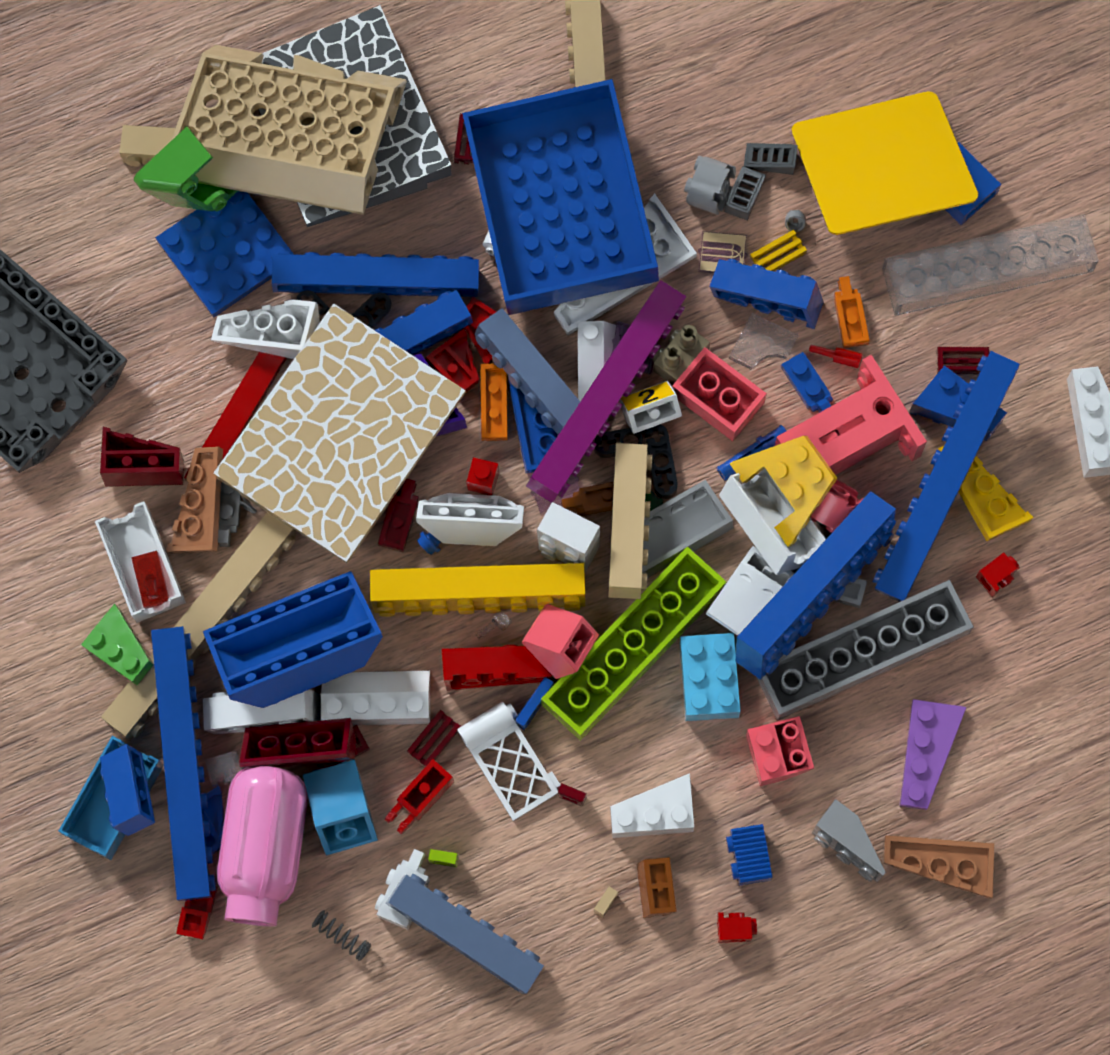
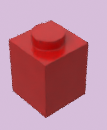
[466,457,499,496]

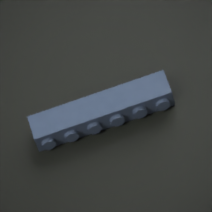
[475,308,580,435]
[385,873,544,994]

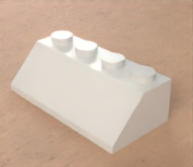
[321,671,431,726]

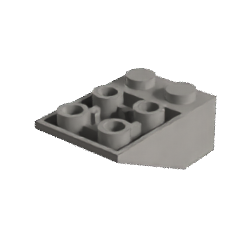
[812,799,885,882]

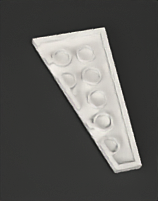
[554,193,697,335]

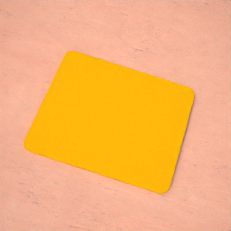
[791,91,978,235]

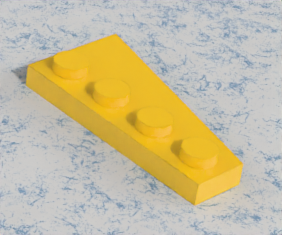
[937,446,1034,541]

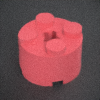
[810,480,864,533]

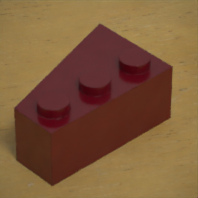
[100,426,184,487]

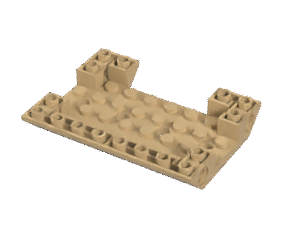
[172,45,407,215]

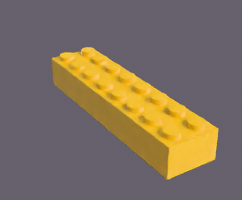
[370,563,585,617]

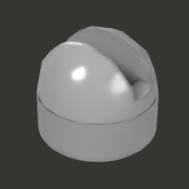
[785,210,806,232]

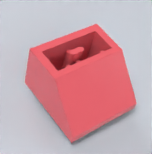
[522,604,599,679]
[746,716,814,786]

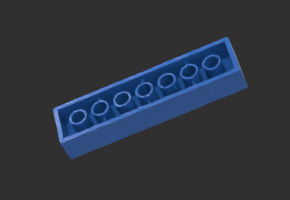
[735,491,896,680]

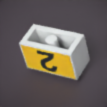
[620,381,682,434]

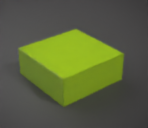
[428,849,458,868]

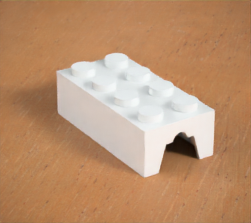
[719,469,826,575]
[95,501,186,623]

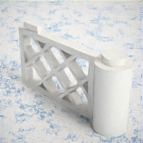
[457,701,560,821]

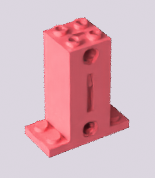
[775,355,927,475]

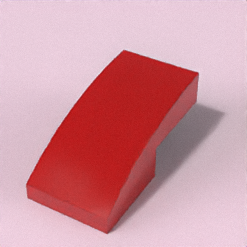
[176,886,218,940]

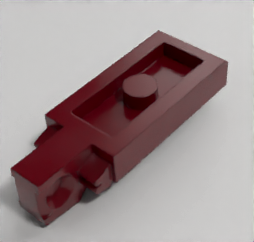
[378,478,419,553]

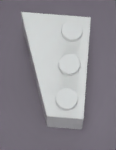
[610,773,694,838]

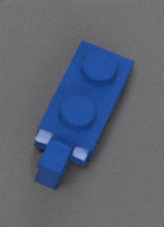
[781,352,833,413]

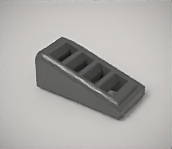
[743,143,798,175]
[724,166,766,221]

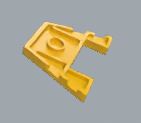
[730,436,837,547]

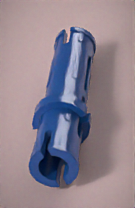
[716,425,786,481]

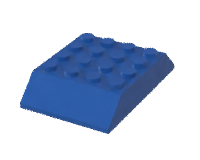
[203,571,383,708]

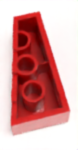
[441,644,553,691]

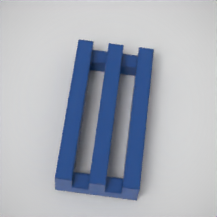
[516,677,554,731]

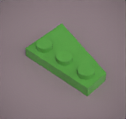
[81,603,154,685]

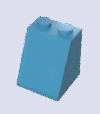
[303,760,378,856]

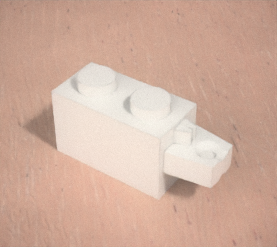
[375,849,430,930]

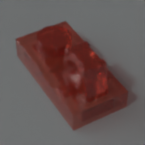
[131,550,169,609]

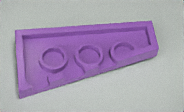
[900,699,966,810]

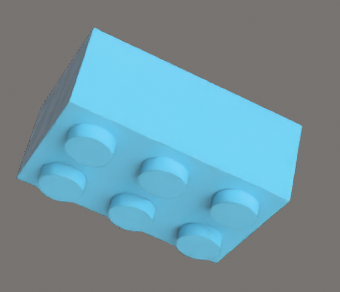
[679,633,740,721]

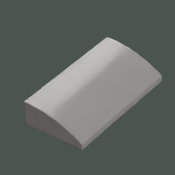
[642,480,734,578]

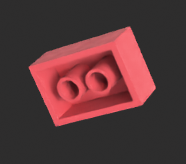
[672,347,767,441]

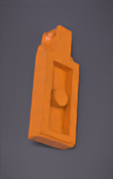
[834,276,870,348]

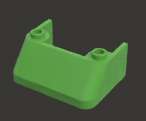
[134,127,238,212]

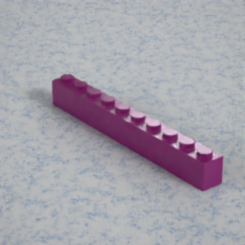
[526,280,686,503]

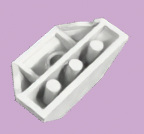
[416,493,524,546]

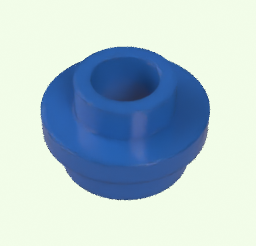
[417,531,441,555]

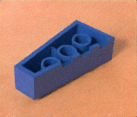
[709,259,824,330]

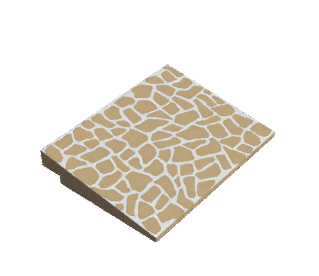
[214,304,466,563]

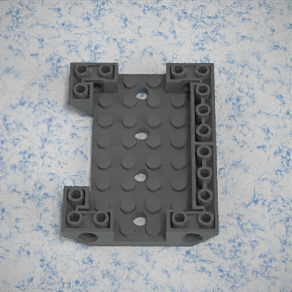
[0,249,128,473]

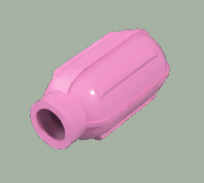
[217,766,308,927]

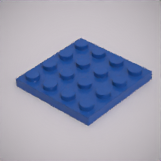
[155,191,293,318]

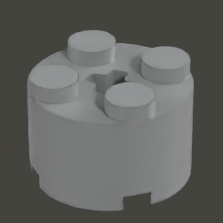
[684,156,736,215]

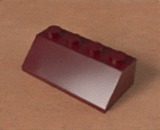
[239,718,357,768]

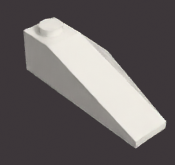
[211,300,320,359]
[577,321,628,422]

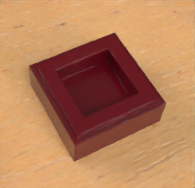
[558,783,587,806]

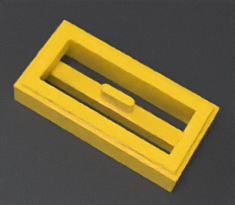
[750,230,807,271]

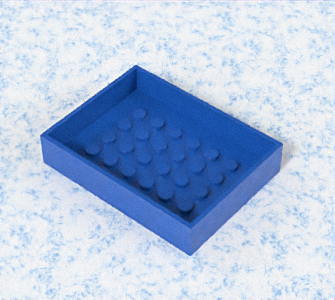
[462,79,659,315]

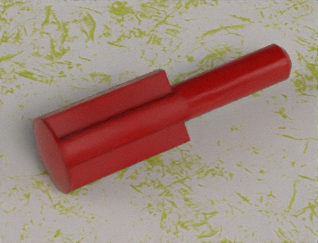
[809,344,862,368]

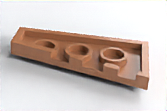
[166,447,223,554]
[883,835,995,899]

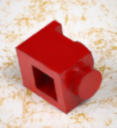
[976,552,1020,597]
[717,912,757,943]

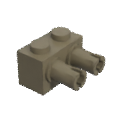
[653,324,710,385]

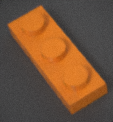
[480,363,508,441]

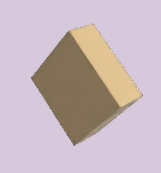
[594,886,618,918]

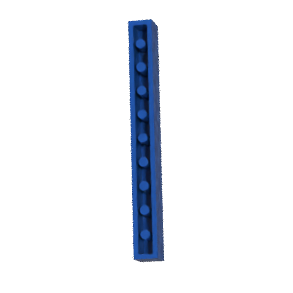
[872,351,1020,602]
[151,626,216,901]

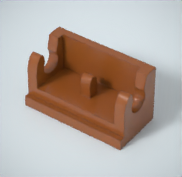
[637,857,677,918]

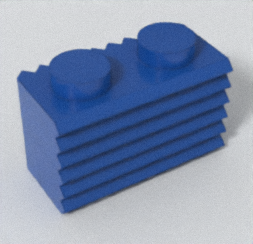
[726,824,773,886]

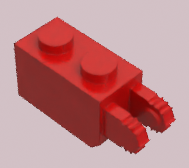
[384,759,454,834]

